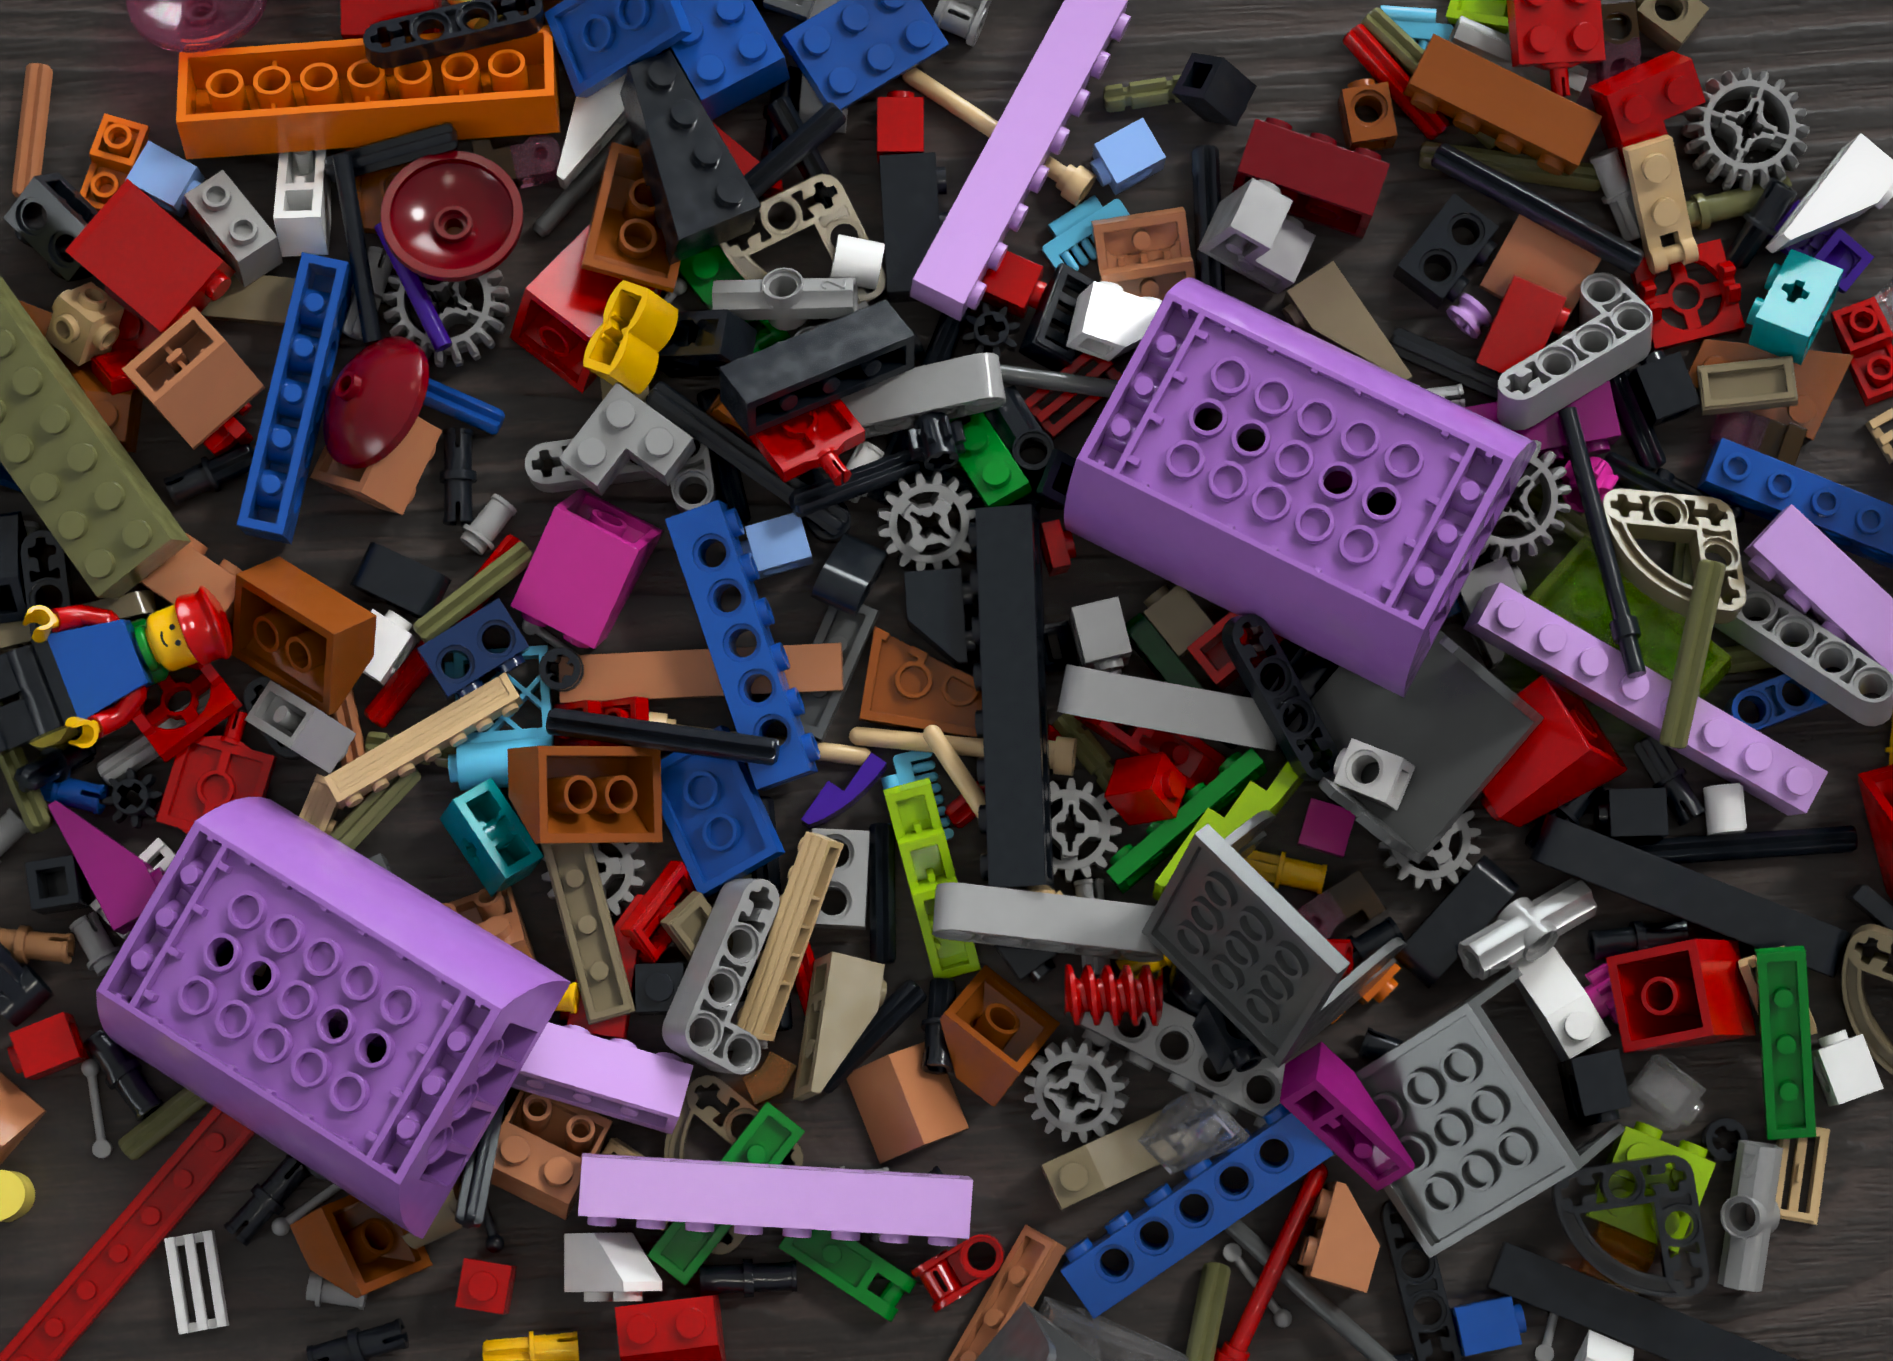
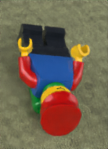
[0,586,233,756]

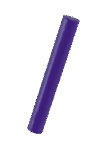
[374,222,453,352]

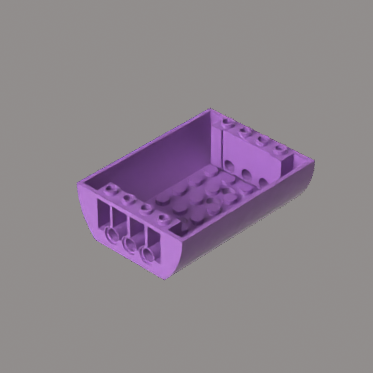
[1064,277,1537,698]
[96,797,571,1239]

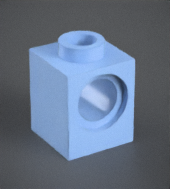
[1090,117,1166,195]
[125,140,205,218]
[740,513,814,579]

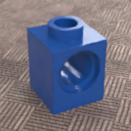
[1450,1296,1527,1356]

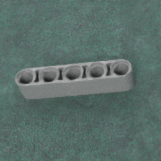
[841,353,1006,438]
[1714,565,1893,726]
[1057,664,1277,751]
[932,882,1164,962]

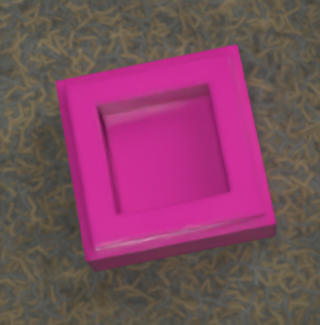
[1297,798,1355,858]

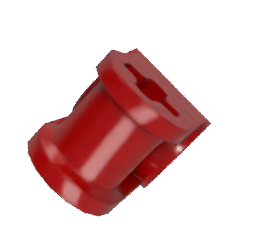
[910,1234,1004,1313]

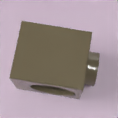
[1634,0,1709,52]
[1142,585,1214,659]

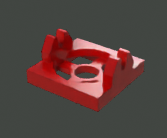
[1631,239,1745,352]
[132,662,243,763]

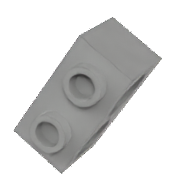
[812,828,870,930]

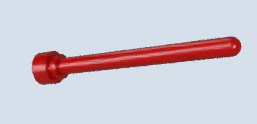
[1214,1163,1328,1361]

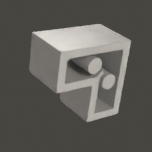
[1198,178,1316,294]
[559,382,696,496]

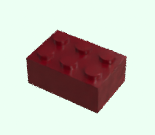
[1231,118,1390,239]

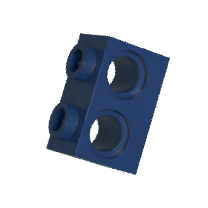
[417,598,529,700]

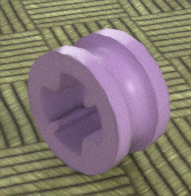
[1446,293,1493,339]

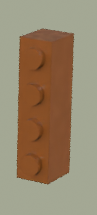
[1403,34,1602,176]

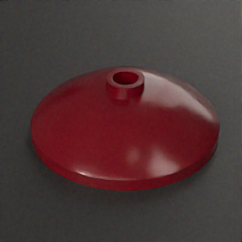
[381,151,523,282]
[323,336,429,469]

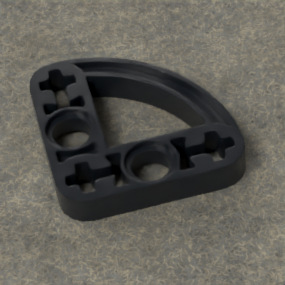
[1551,1154,1710,1297]

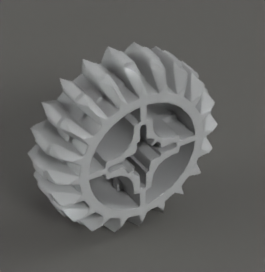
[1681,67,1810,191]
[383,269,510,368]
[1480,435,1572,562]

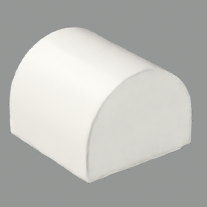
[830,234,885,290]
[1703,783,1747,835]

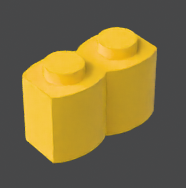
[583,280,678,395]

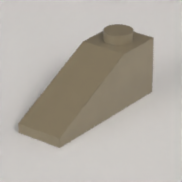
[1282,261,1412,381]
[793,951,887,1101]
[1040,1106,1191,1210]

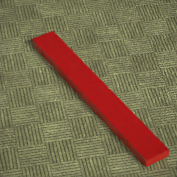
[0,1107,256,1361]

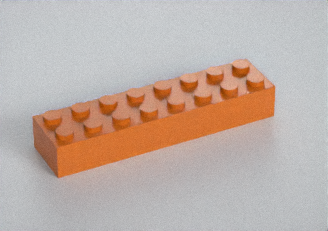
[176,25,560,160]

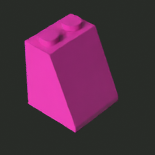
[511,488,663,649]

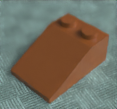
[581,142,681,293]

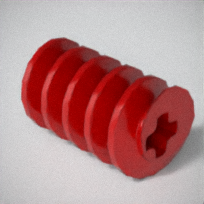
[1064,964,1163,1026]

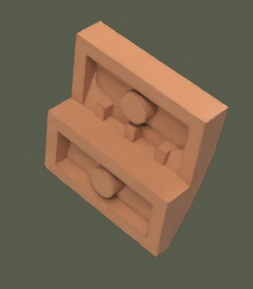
[1091,207,1196,301]
[1479,214,1601,324]

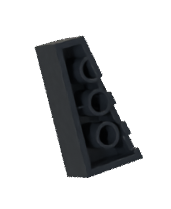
[620,50,761,265]

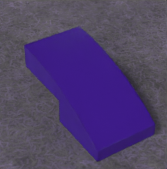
[1766,200,1874,294]
[801,752,887,830]

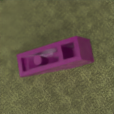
[48,800,165,935]
[1280,1041,1415,1192]

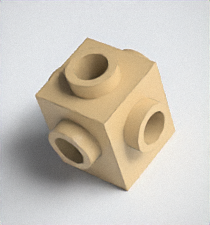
[45,282,125,366]

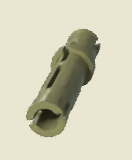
[1660,176,1794,237]

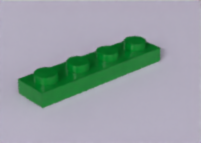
[1106,747,1267,894]
[1755,945,1816,1140]
[647,1101,805,1285]

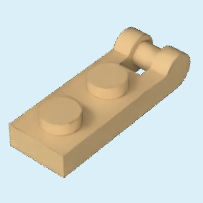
[1622,134,1699,274]

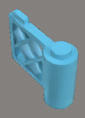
[444,645,555,791]

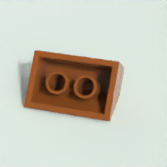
[232,556,377,715]
[507,746,663,844]

